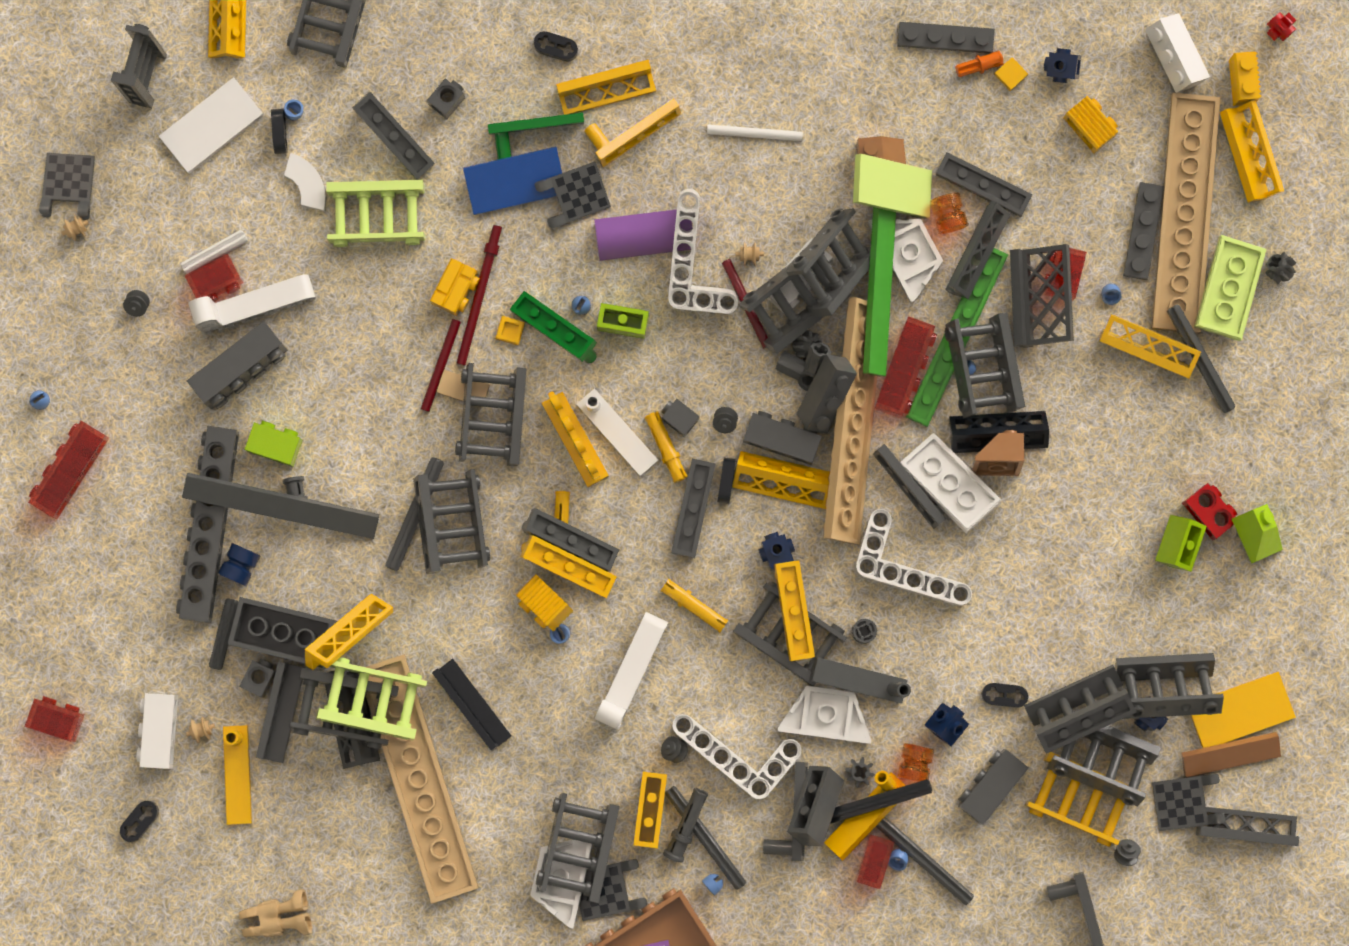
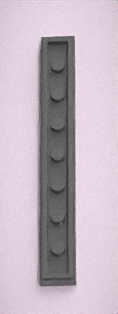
[182,473,379,539]

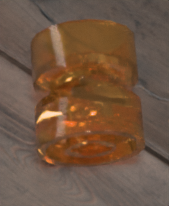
[930,192,969,234]
[897,743,935,781]

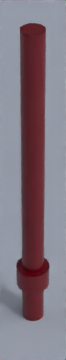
[456,225,502,366]

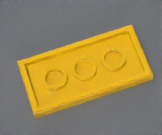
[1190,672,1296,748]

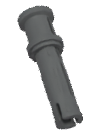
[663,788,708,863]

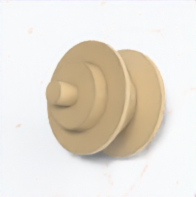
[61,214,89,241]
[735,242,764,266]
[186,717,216,743]

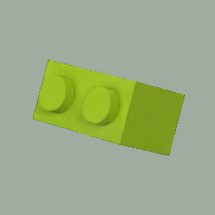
[597,303,649,339]
[244,421,303,467]
[1155,515,1207,572]

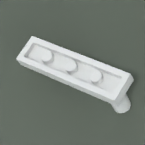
[576,388,658,477]

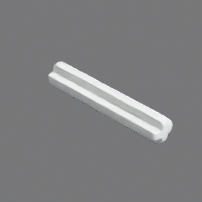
[181,230,248,274]

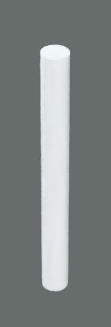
[707,125,803,141]

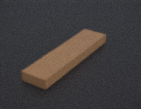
[1181,732,1281,778]

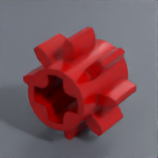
[1267,12,1297,41]

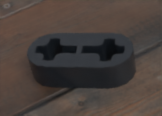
[534,31,578,62]
[271,108,288,154]
[717,457,736,504]
[981,683,1029,708]
[120,801,159,842]

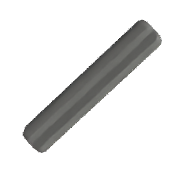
[209,598,239,670]

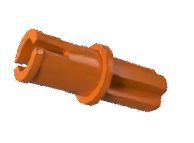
[955,50,1004,77]

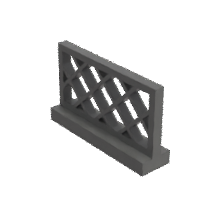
[1010,244,1074,348]

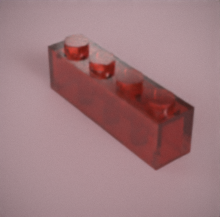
[874,316,937,419]
[28,420,109,519]

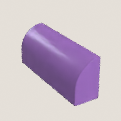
[594,209,692,261]

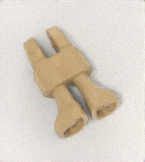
[239,889,312,937]

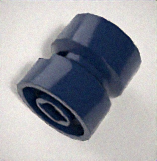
[218,543,261,587]

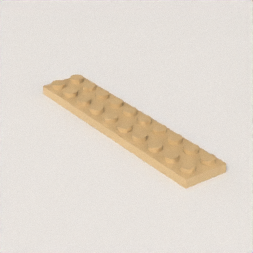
[1151,92,1220,334]
[823,297,877,545]
[366,654,479,904]

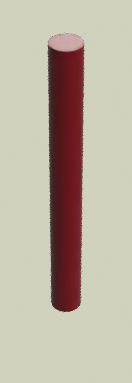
[722,259,768,349]
[421,319,461,412]

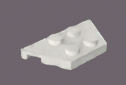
[868,219,943,304]
[777,686,871,744]
[530,840,593,929]

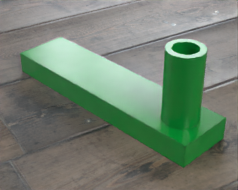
[488,112,584,159]
[509,291,597,363]

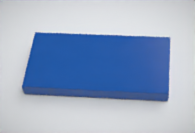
[463,146,562,215]

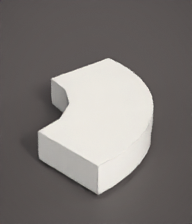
[284,153,326,212]

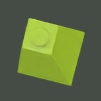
[1232,504,1283,564]

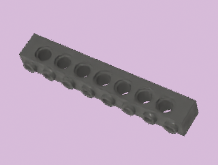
[176,426,240,623]

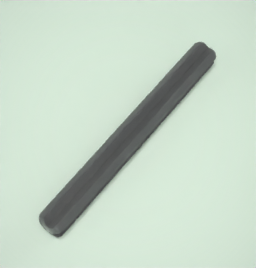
[1167,304,1235,413]
[385,457,444,571]
[665,786,746,890]
[876,817,974,905]

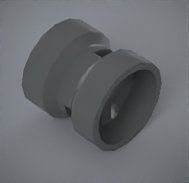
[851,619,877,644]

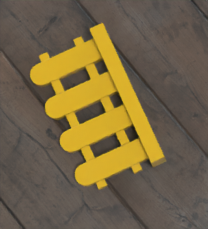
[541,391,609,487]

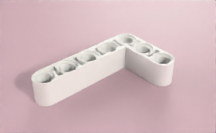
[668,189,738,314]
[188,274,316,335]
[855,509,972,606]
[594,612,668,730]
[672,714,801,799]

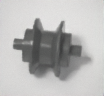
[123,290,150,317]
[713,407,738,433]
[661,736,688,763]
[1114,839,1141,866]

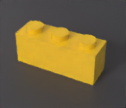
[633,771,667,849]

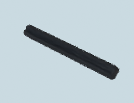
[830,779,932,824]

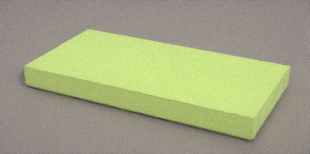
[853,154,932,218]
[1194,235,1267,341]

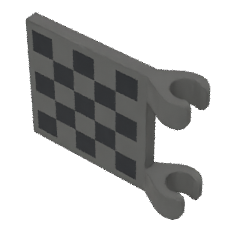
[39,153,95,220]
[535,161,611,228]
[1152,774,1226,831]
[579,859,647,921]

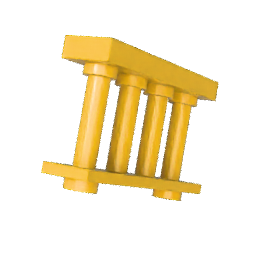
[1024,752,1141,847]

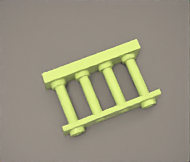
[326,180,425,247]
[315,657,427,741]

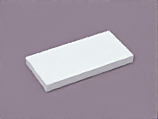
[159,77,264,174]
[900,433,1002,534]

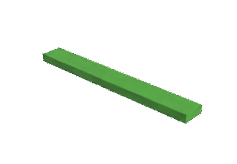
[863,207,896,377]
[906,248,1008,427]

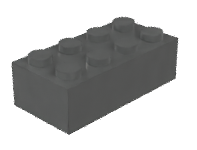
[187,321,288,409]
[228,597,338,669]

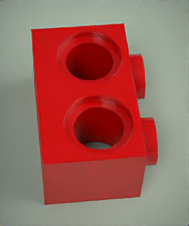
[1182,483,1238,541]

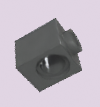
[427,78,465,119]
[661,399,700,438]
[239,659,276,698]

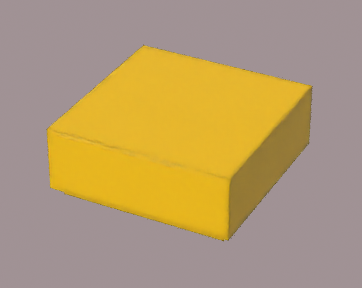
[994,57,1028,91]
[495,316,525,346]

